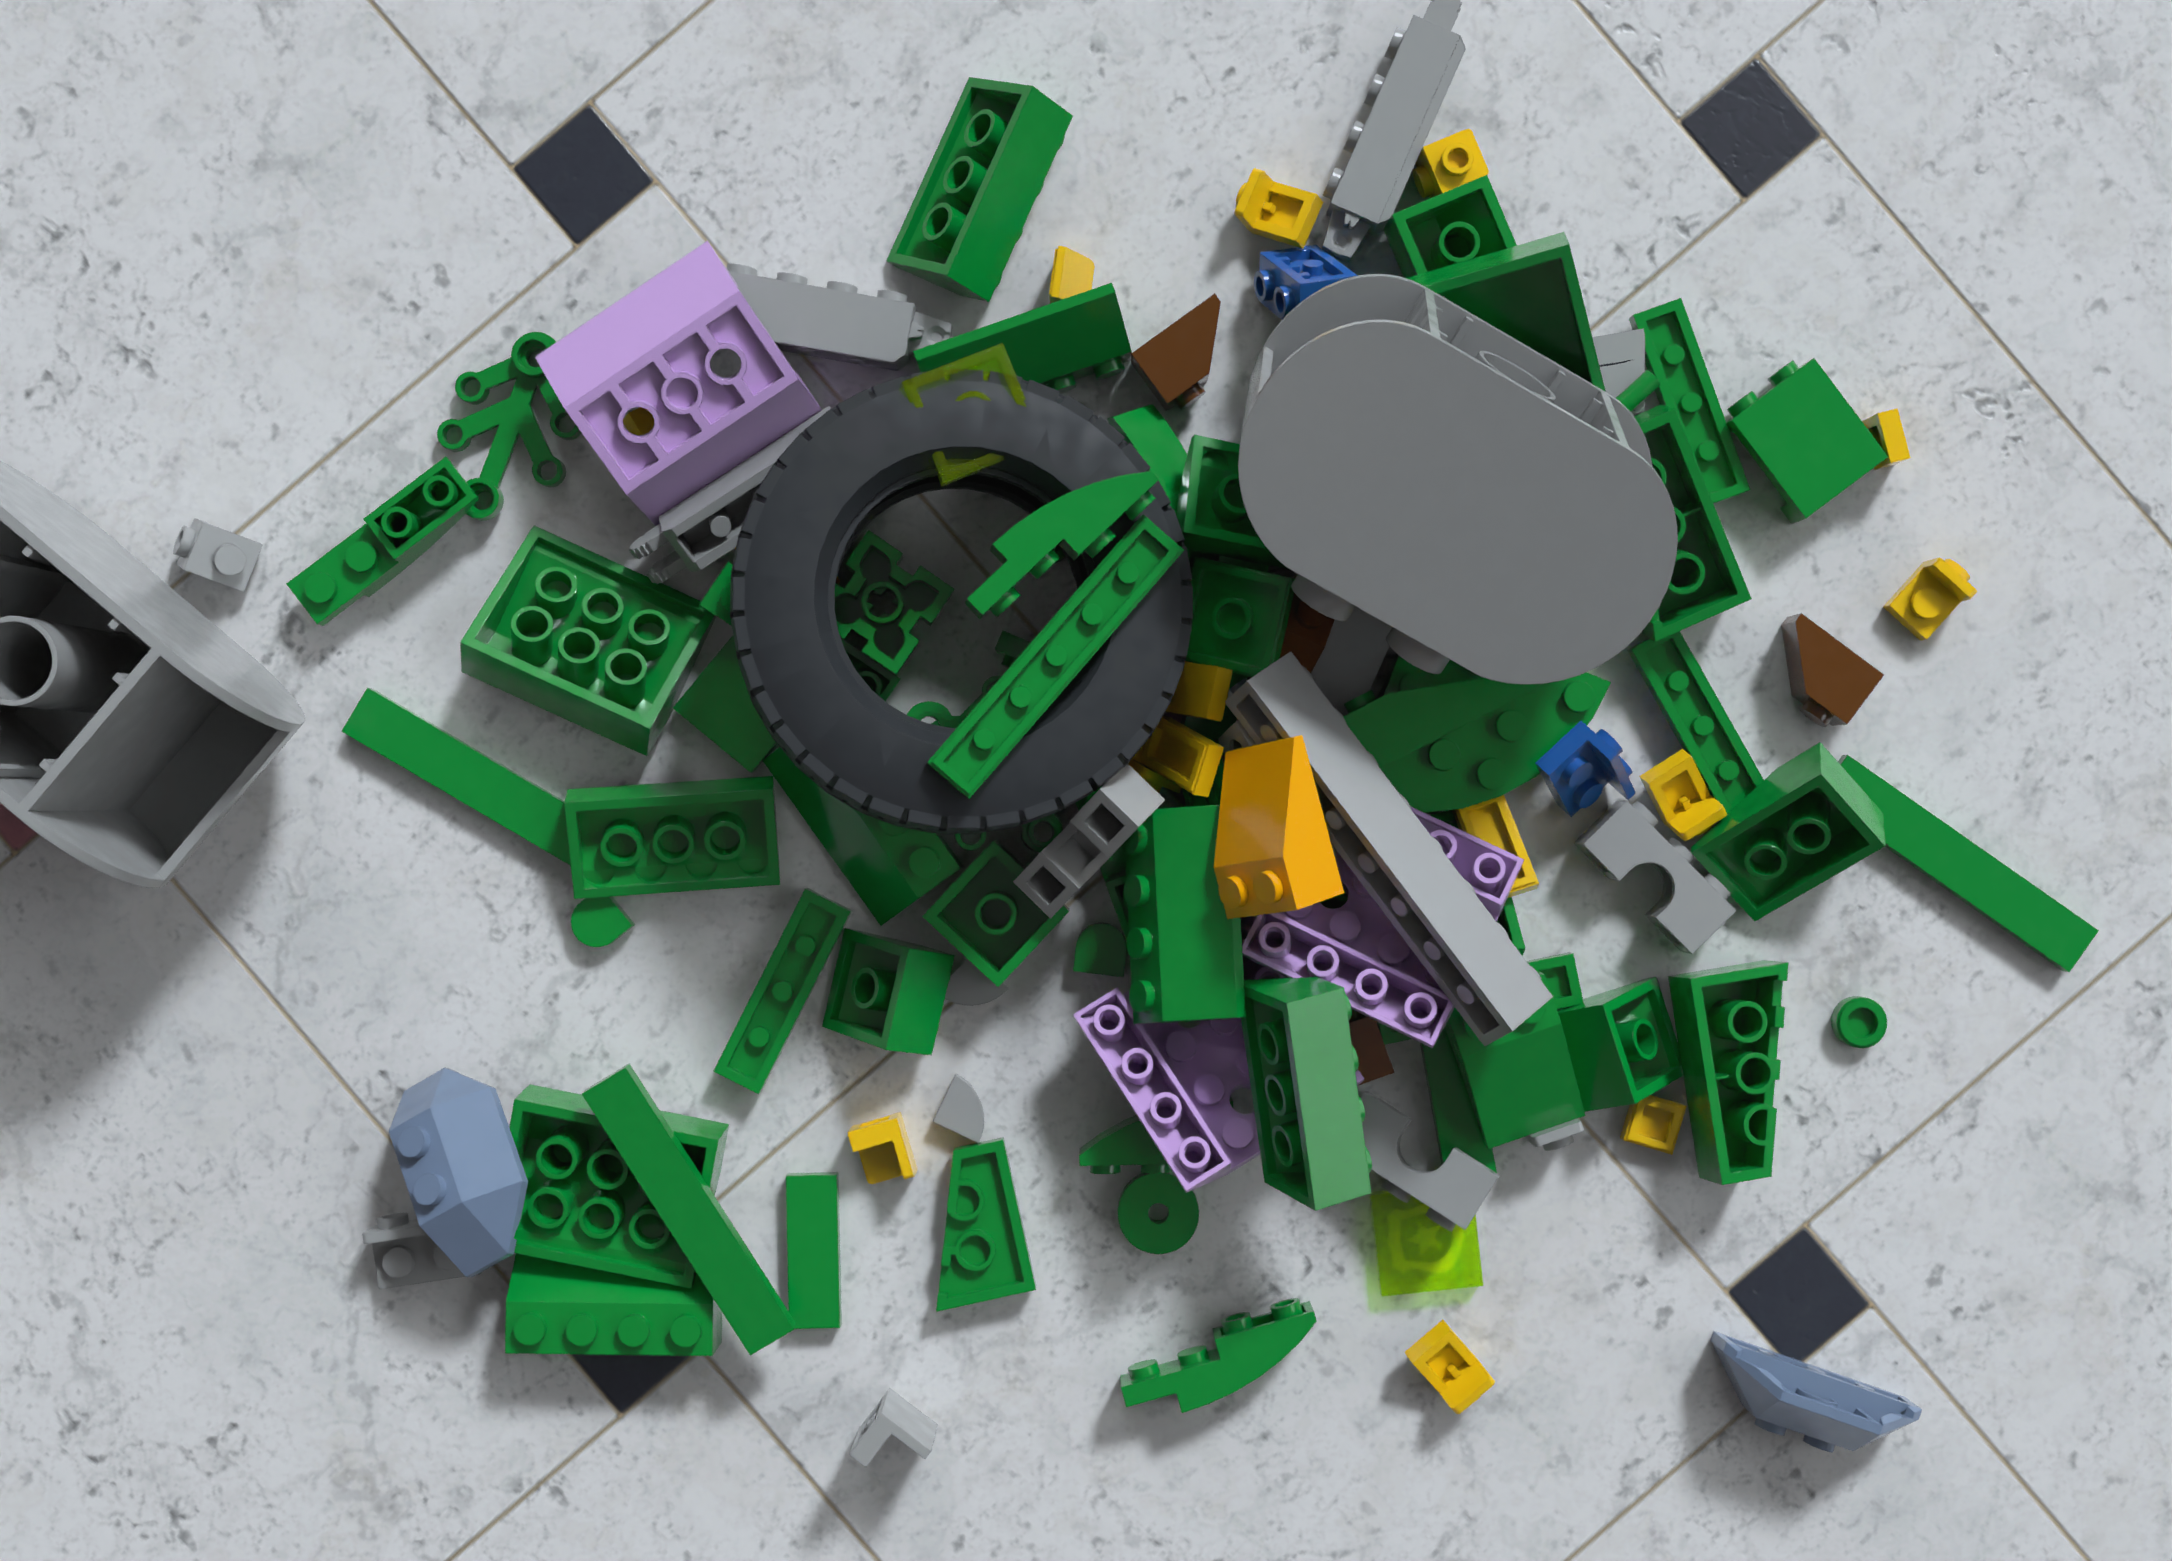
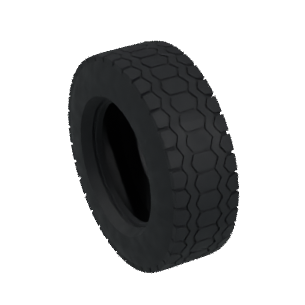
[730,369,1193,834]

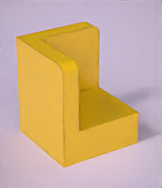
[847,1112,918,1184]

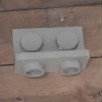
[362,1213,482,1290]

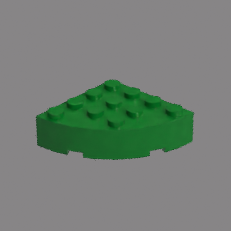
[1377,653,1611,813]

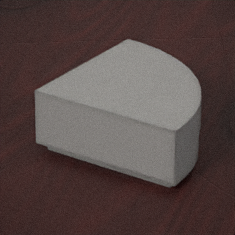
[945,959,1008,1006]
[933,1074,984,1143]

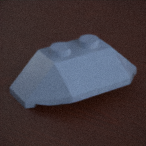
[389,1068,528,1277]
[1710,1331,1922,1452]

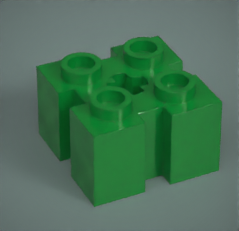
[835,530,954,676]

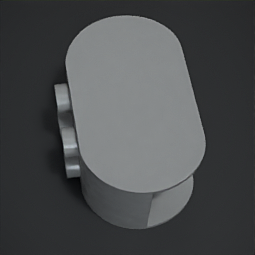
[1238,274,1678,684]
[0,461,305,888]

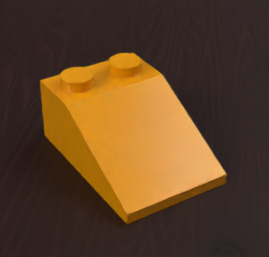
[1214,735,1344,919]

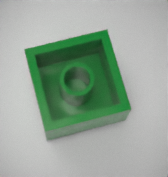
[922,839,1070,987]

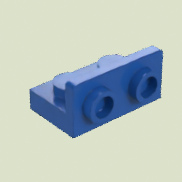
[1254,245,1358,320]
[1535,721,1636,817]

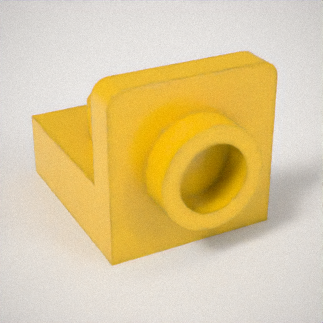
[1883,558,1977,641]

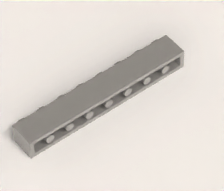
[1225,652,1553,1046]

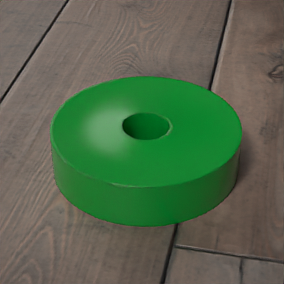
[1117,1172,1199,1254]

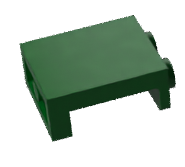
[1726,358,1888,524]

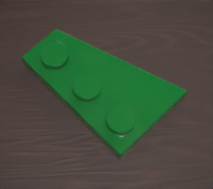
[936,1137,1036,1312]

